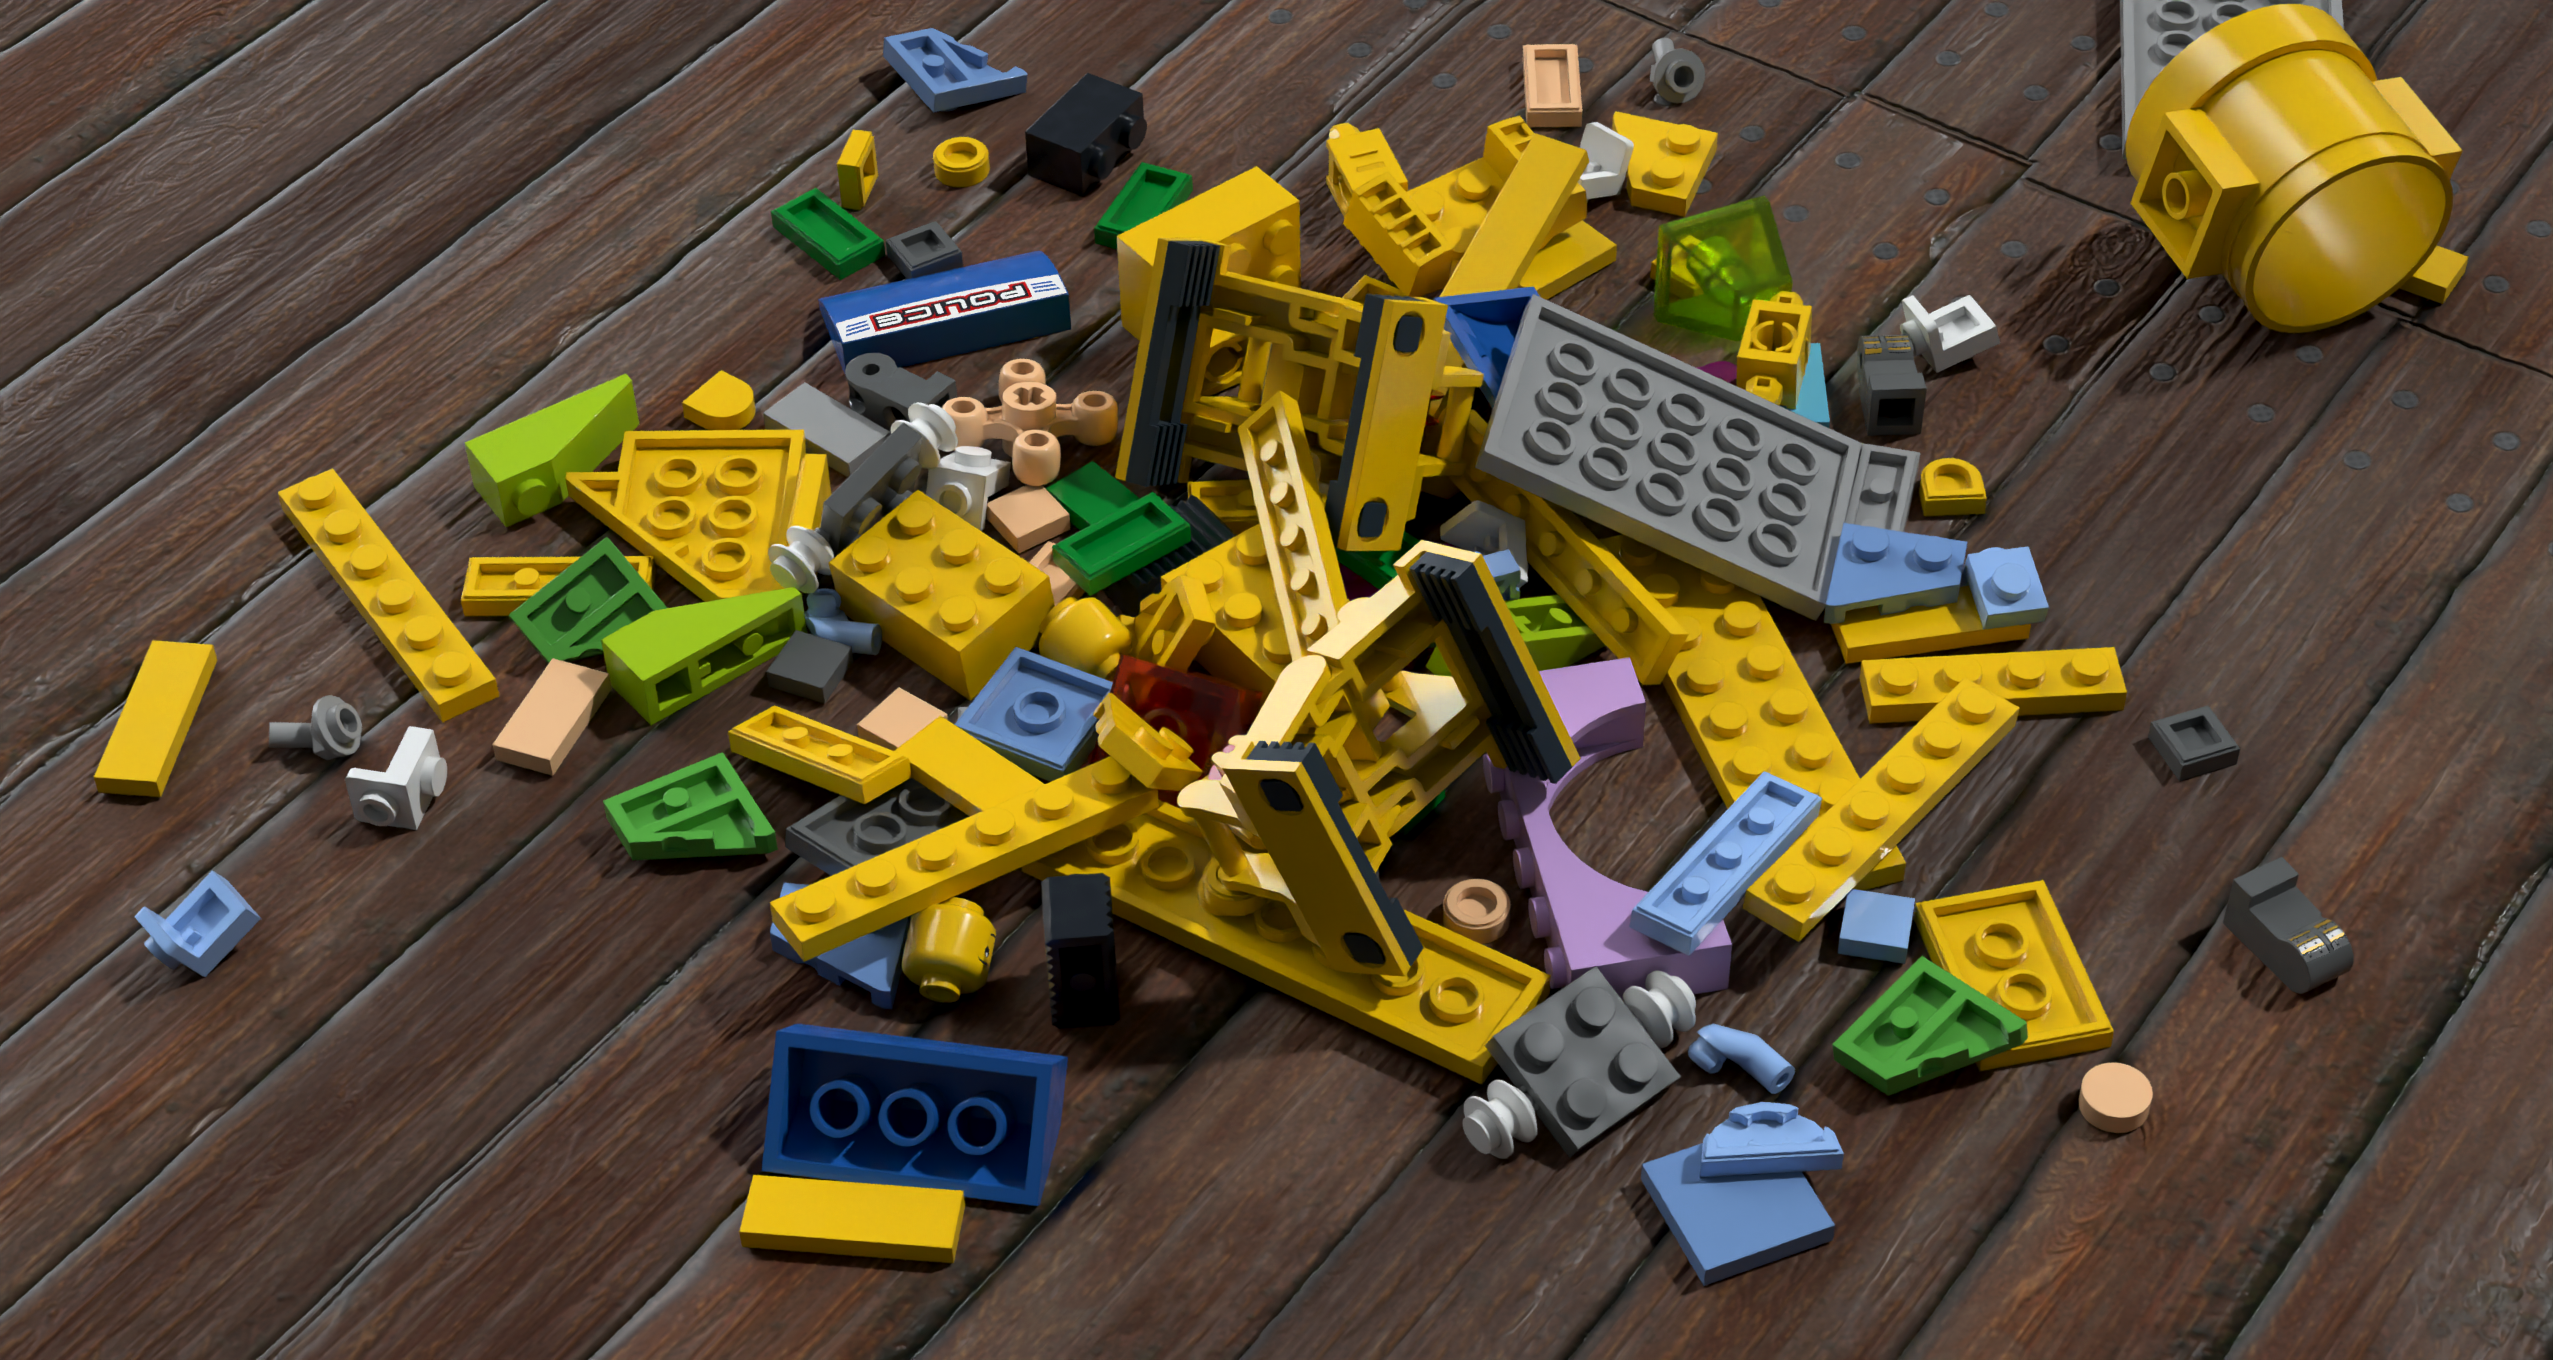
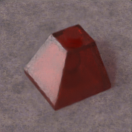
[1090,654,1263,808]

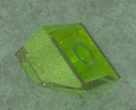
[1653,195,1793,342]

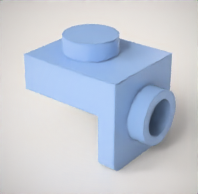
[1960,547,2049,630]
[135,870,261,977]

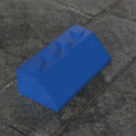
[762,1024,1068,1206]

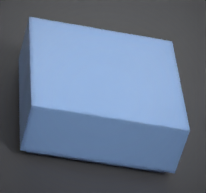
[1838,889,1915,964]

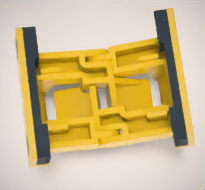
[1115,238,1484,551]
[1177,540,1581,977]

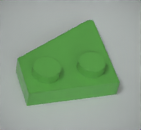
[509,537,667,664]
[603,752,778,860]
[1832,956,2028,1096]

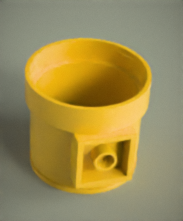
[2126,4,2463,333]

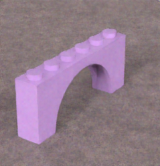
[1483,657,1732,1001]

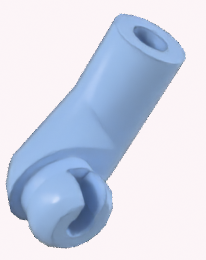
[804,589,882,655]
[1688,1024,1795,1094]

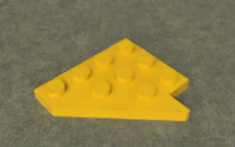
[565,429,807,602]

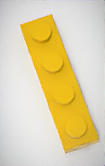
[1860,647,2127,724]

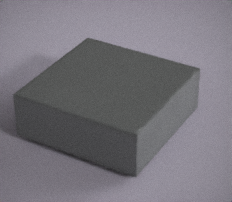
[886,221,963,279]
[766,630,854,704]
[2148,705,2240,781]

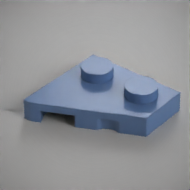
[1824,523,1967,624]

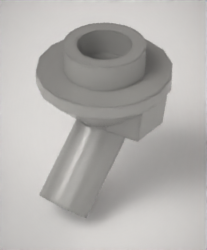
[1650,38,1705,104]
[269,695,362,760]

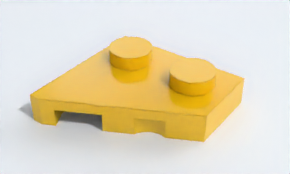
[1612,111,1718,217]
[1117,575,1216,713]
[1093,693,1204,791]

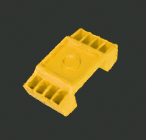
[1343,116,1587,298]

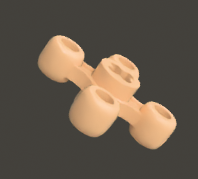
[942,359,1119,486]

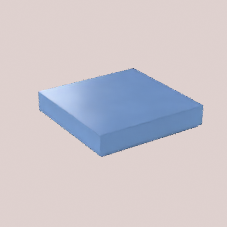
[954,647,1128,782]
[1641,1143,1835,1286]

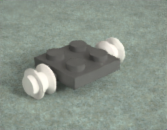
[768,402,958,593]
[1463,966,1696,1159]

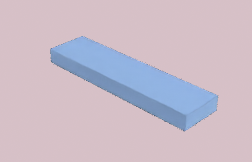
[1629,772,1822,956]

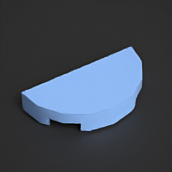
[1700,1102,1844,1177]

